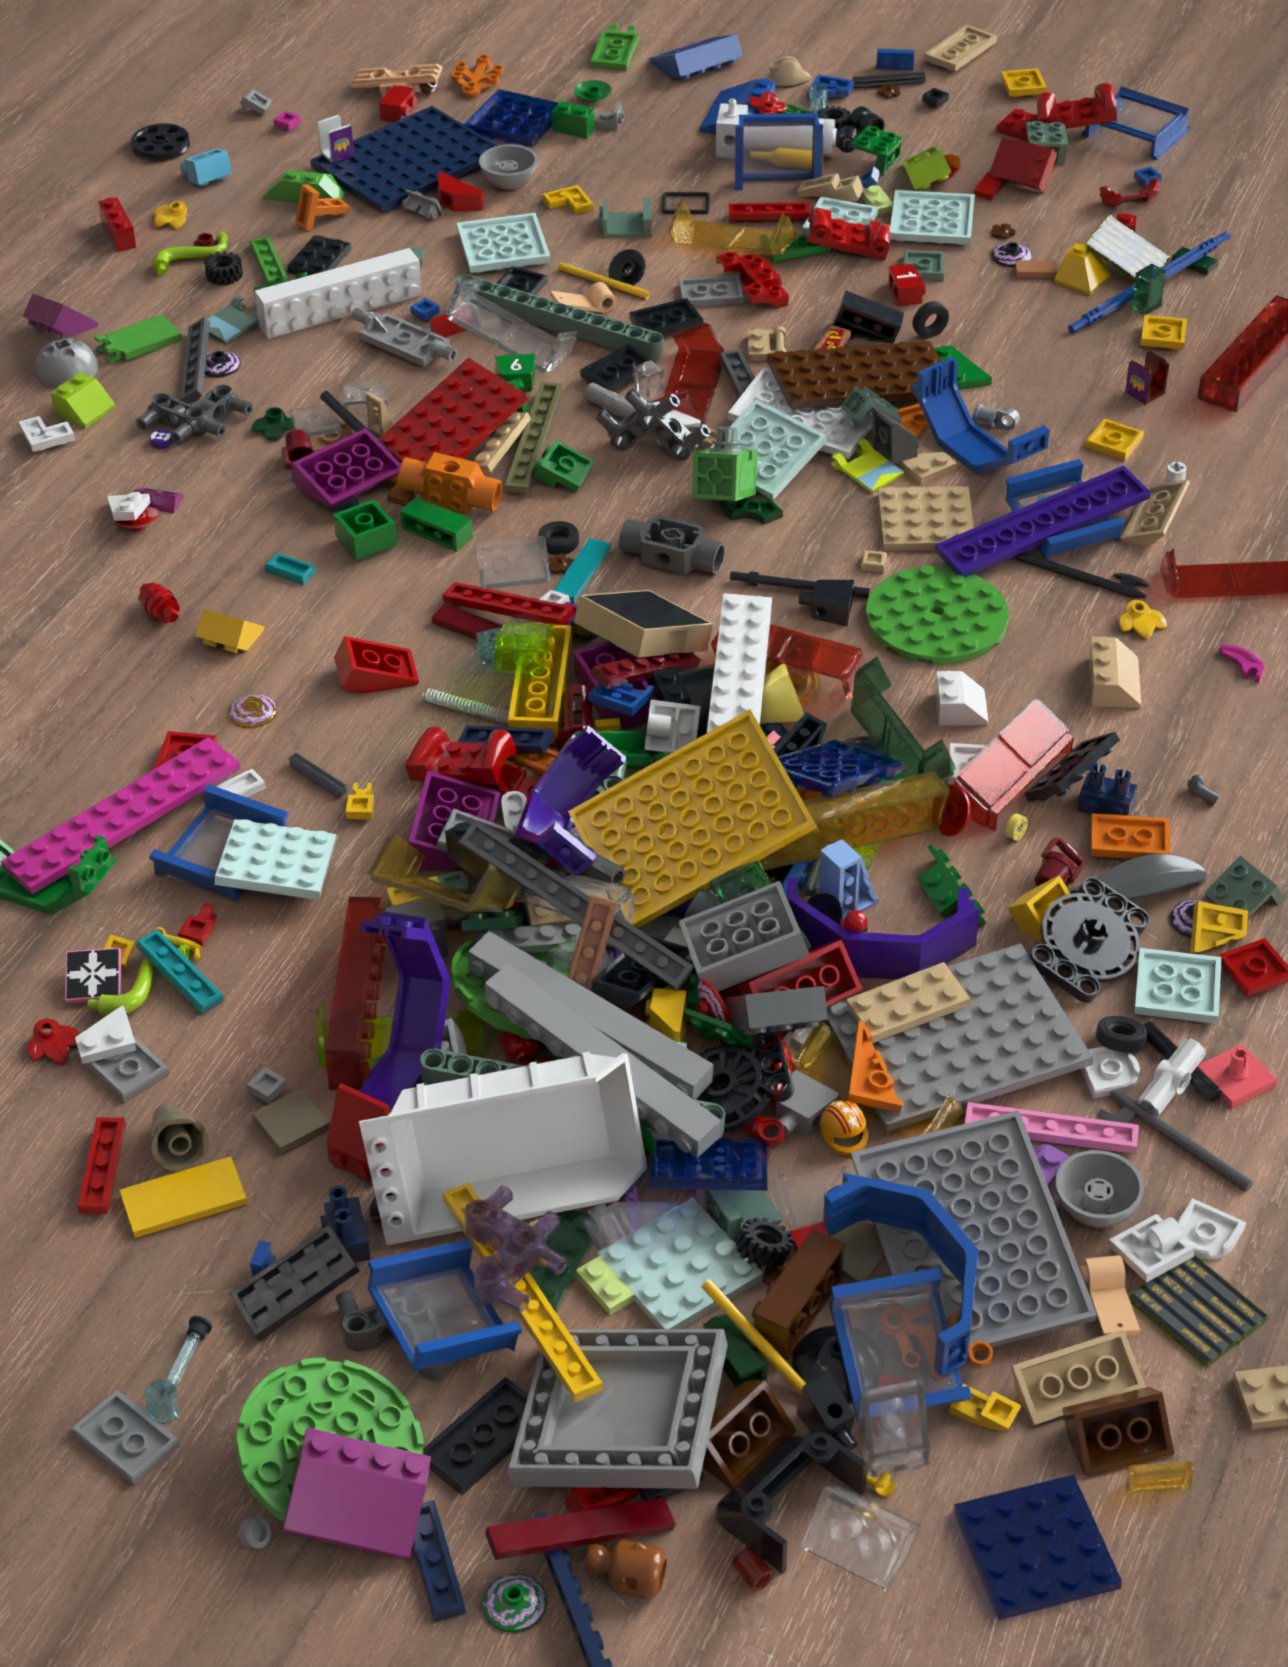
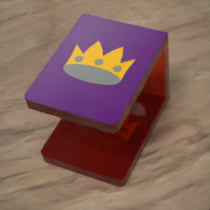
[1125,351,1170,404]

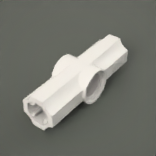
[1138,1038,1206,1115]

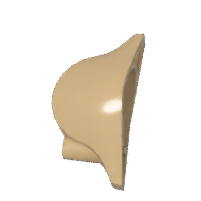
[764,56,812,86]

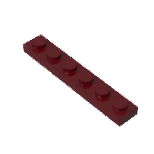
[590,652,701,689]

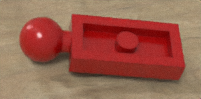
[839,910,868,932]

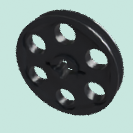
[131,123,190,161]

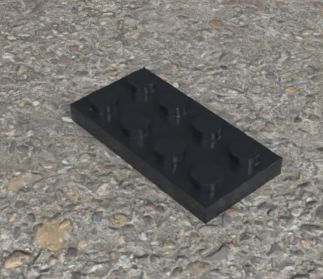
[1024,732,1120,802]
[229,1225,360,1341]

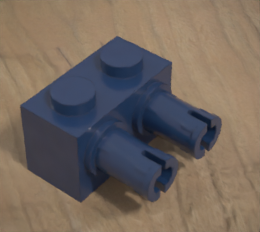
[1077,763,1137,816]
[320,1185,371,1263]

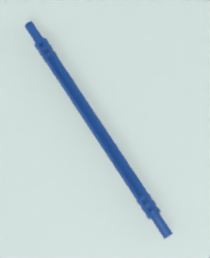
[1068,231,1231,333]

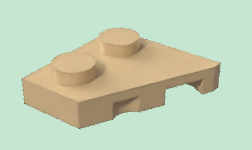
[897,452,957,485]

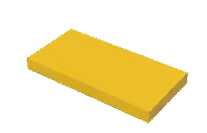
[119,1156,248,1238]

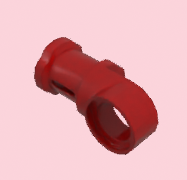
[737,1116,785,1148]

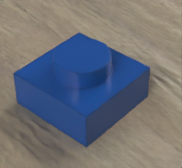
[1134,166,1162,187]
[860,167,880,189]
[410,298,440,321]
[250,1240,276,1277]

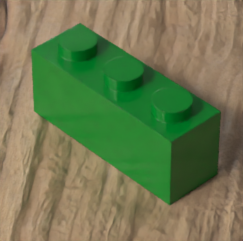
[400,497,473,552]

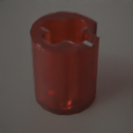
[732,1547,774,1591]

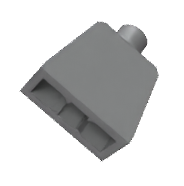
[775,1070,840,1136]

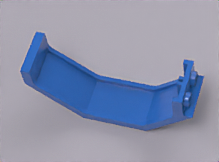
[911,357,1050,475]
[823,1173,979,1377]

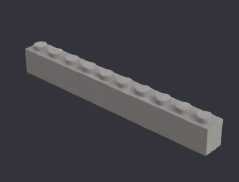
[468,931,713,1100]
[485,963,721,1158]

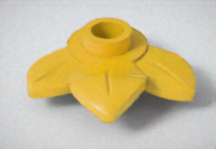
[152,201,187,230]
[1119,600,1167,640]

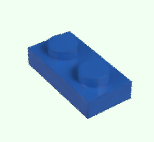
[876,49,915,70]

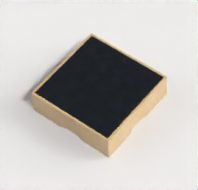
[574,590,713,658]

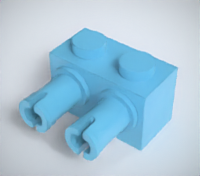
[180,148,232,186]

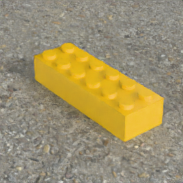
[508,624,572,744]

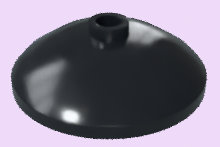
[792,1325,884,1403]

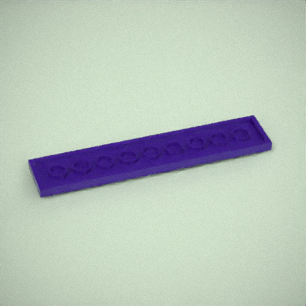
[935,465,1151,578]

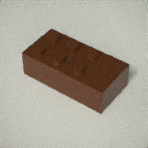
[752,1229,844,1362]

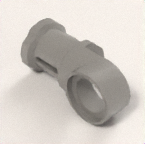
[972,403,1020,430]

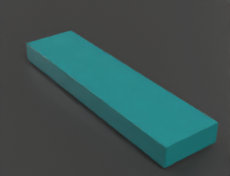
[553,538,611,604]
[136,929,224,1014]

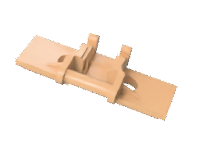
[351,64,443,98]

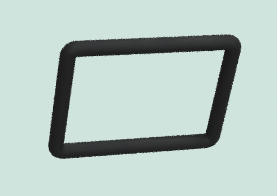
[662,192,710,214]

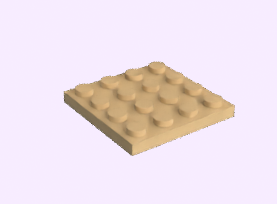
[878,486,974,551]

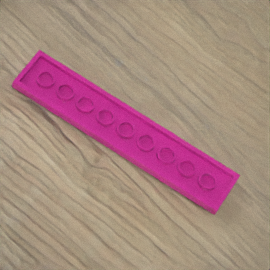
[1,737,240,895]

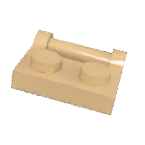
[748,326,787,361]

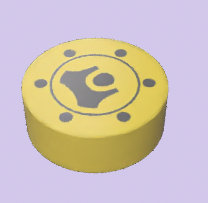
[1005,814,1028,841]

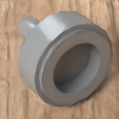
[239,1516,271,1549]

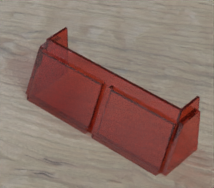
[653,322,724,425]
[1160,549,1288,599]
[711,624,865,698]
[954,699,1074,831]

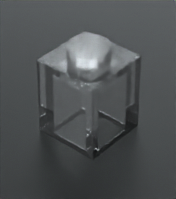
[634,360,665,399]

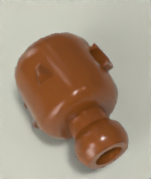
[585,1539,667,1598]

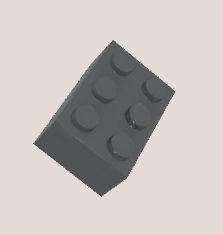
[726,986,828,1036]

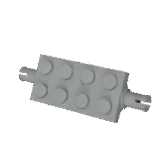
[351,307,457,367]

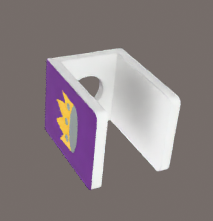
[317,115,354,163]

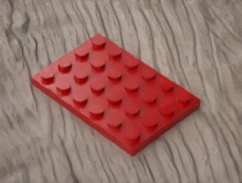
[379,357,528,464]

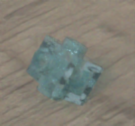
[474,627,512,666]

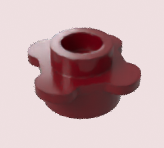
[194,233,218,247]

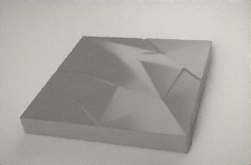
[507,1329,728,1489]

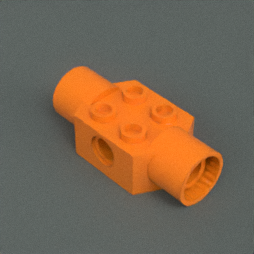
[398,452,502,514]

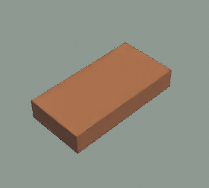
[1015,261,1058,279]

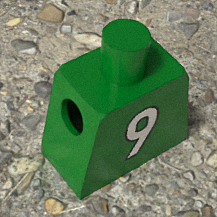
[495,353,536,393]

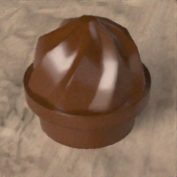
[418,82,437,94]

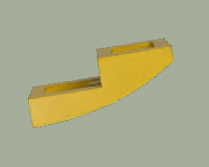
[948,1383,1021,1432]

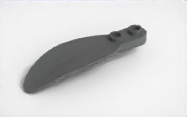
[1068,854,1208,903]

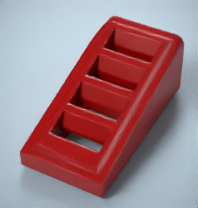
[565,1487,638,1513]

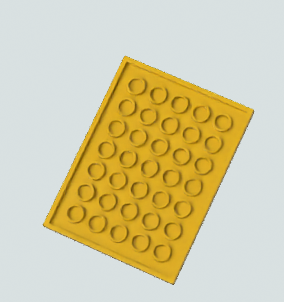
[568,709,818,928]

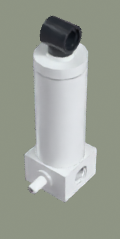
[716,99,858,159]

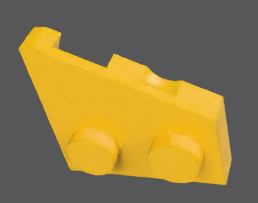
[1190,902,1248,954]

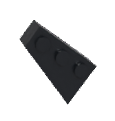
[830,291,904,343]
[773,712,827,789]

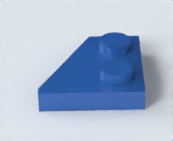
[807,74,854,99]
[588,683,655,716]

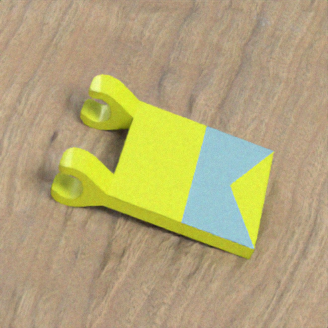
[831,439,904,493]

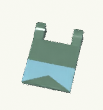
[208,295,259,345]

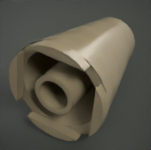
[150,1103,209,1171]

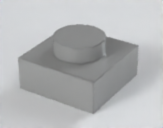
[247,1067,287,1104]

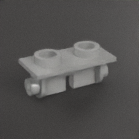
[402,189,443,220]

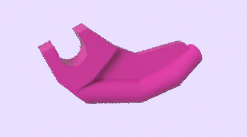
[1219,644,1264,683]

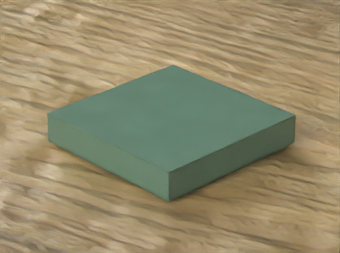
[903,251,945,281]

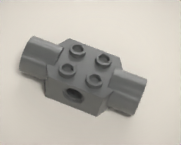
[619,515,725,575]

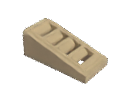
[365,391,393,436]

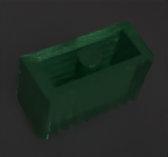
[1131,264,1167,315]

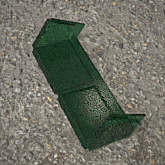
[850,657,956,796]

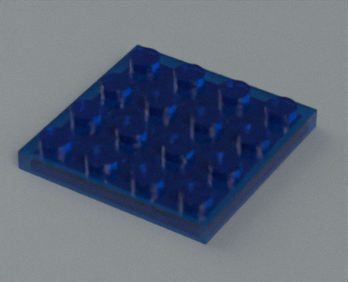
[464,89,559,147]
[778,739,905,797]
[649,1138,768,1191]
[954,1474,1122,1620]

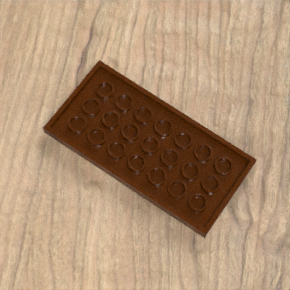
[766,341,942,409]

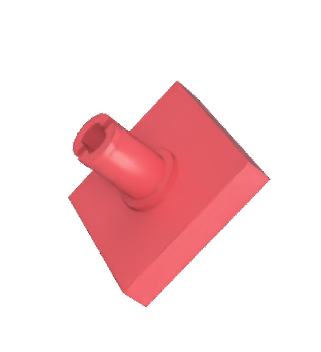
[1198,1044,1277,1109]

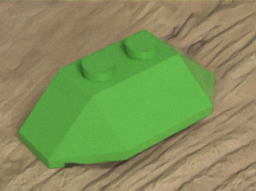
[264,170,345,203]

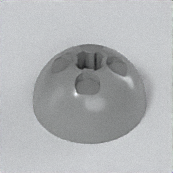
[479,145,538,190]
[34,337,98,387]
[1056,1150,1144,1228]

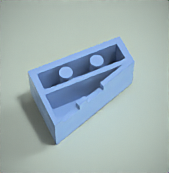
[819,839,879,919]

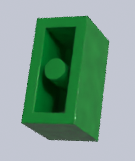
[552,102,595,139]

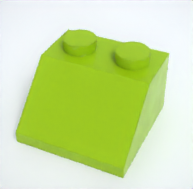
[50,372,116,428]

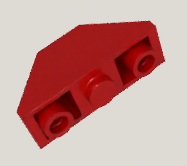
[438,172,485,212]

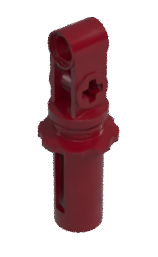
[554,684,597,752]

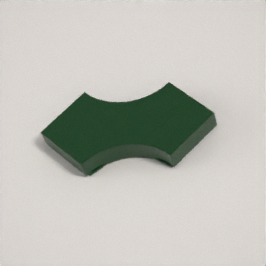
[720,498,783,525]

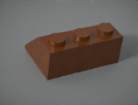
[702,1380,797,1490]
[1062,1387,1175,1476]

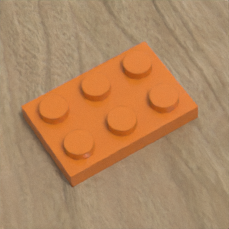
[1091,813,1170,859]

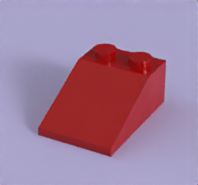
[990,138,1057,193]
[334,636,419,694]
[326,1083,390,1183]

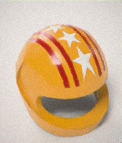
[820,1100,868,1157]

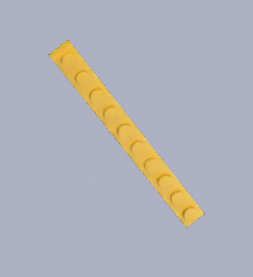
[442,1182,603,1402]

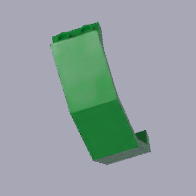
[0,835,119,915]

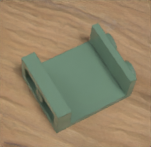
[599,198,651,238]

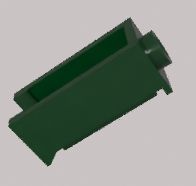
[703,1314,767,1388]

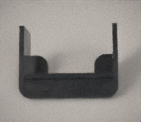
[717,1432,867,1574]

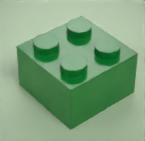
[333,499,397,560]

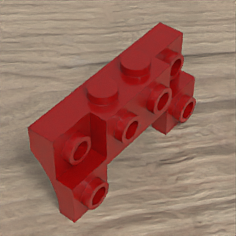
[716,251,789,308]

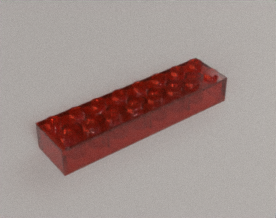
[1197,295,1288,412]
[325,897,387,1090]

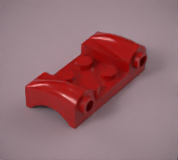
[1036,83,1117,129]
[807,206,890,260]
[404,727,518,784]

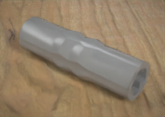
[584,383,636,419]

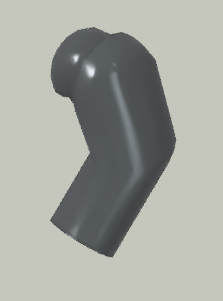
[1187,775,1220,806]

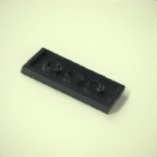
[423,1377,528,1495]

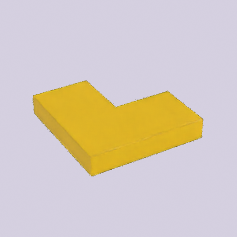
[542,185,594,215]

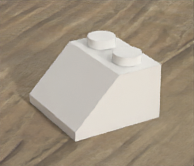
[935,671,988,726]

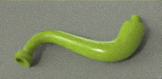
[152,232,228,276]
[87,945,190,1016]

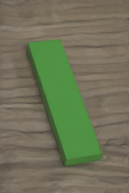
[249,237,288,284]

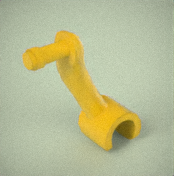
[152,927,202,960]
[866,1472,897,1498]

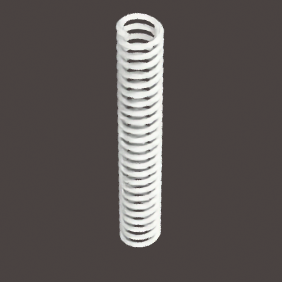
[422,688,509,725]

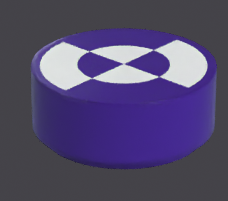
[150,429,173,449]

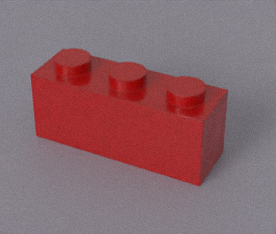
[98,197,136,252]

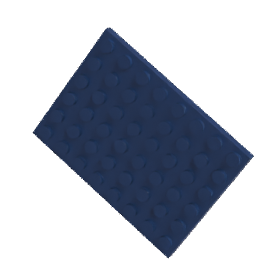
[310,106,498,212]

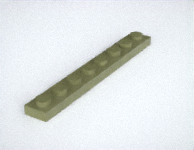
[505,382,562,494]

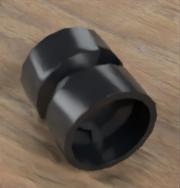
[848,106,885,134]

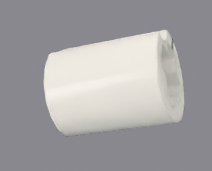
[1165,462,1187,483]

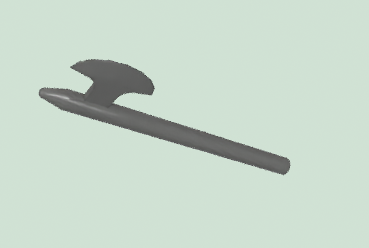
[1099,1090,1253,1191]

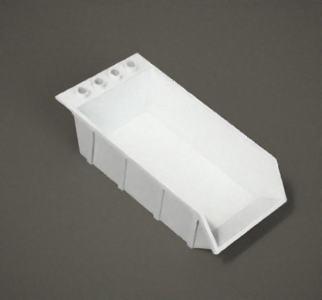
[359,1052,647,1245]

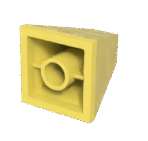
[760,663,804,723]

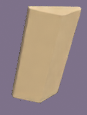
[1121,480,1189,548]
[1011,1329,1146,1426]

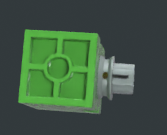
[692,427,757,501]

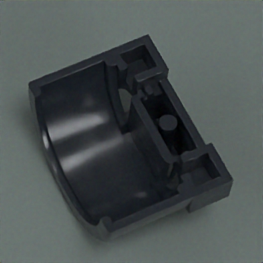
[646,664,715,739]

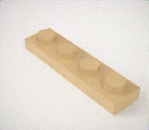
[473,412,531,473]

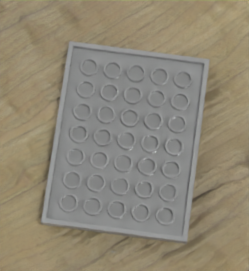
[825,943,1093,1132]
[851,1110,1097,1366]

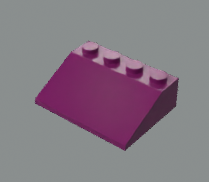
[292,428,401,507]
[402,771,501,869]
[282,1428,431,1560]

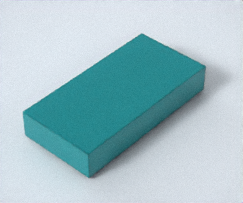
[264,553,316,585]

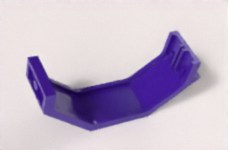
[515,726,626,876]
[786,878,980,980]
[359,911,451,1114]

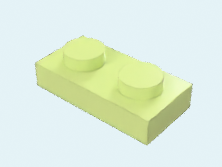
[861,185,893,216]
[576,1256,634,1316]

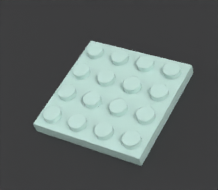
[890,190,975,245]
[457,213,551,273]
[710,399,827,500]
[214,819,336,900]
[597,1198,763,1329]

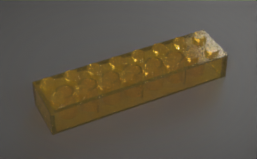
[759,771,950,870]

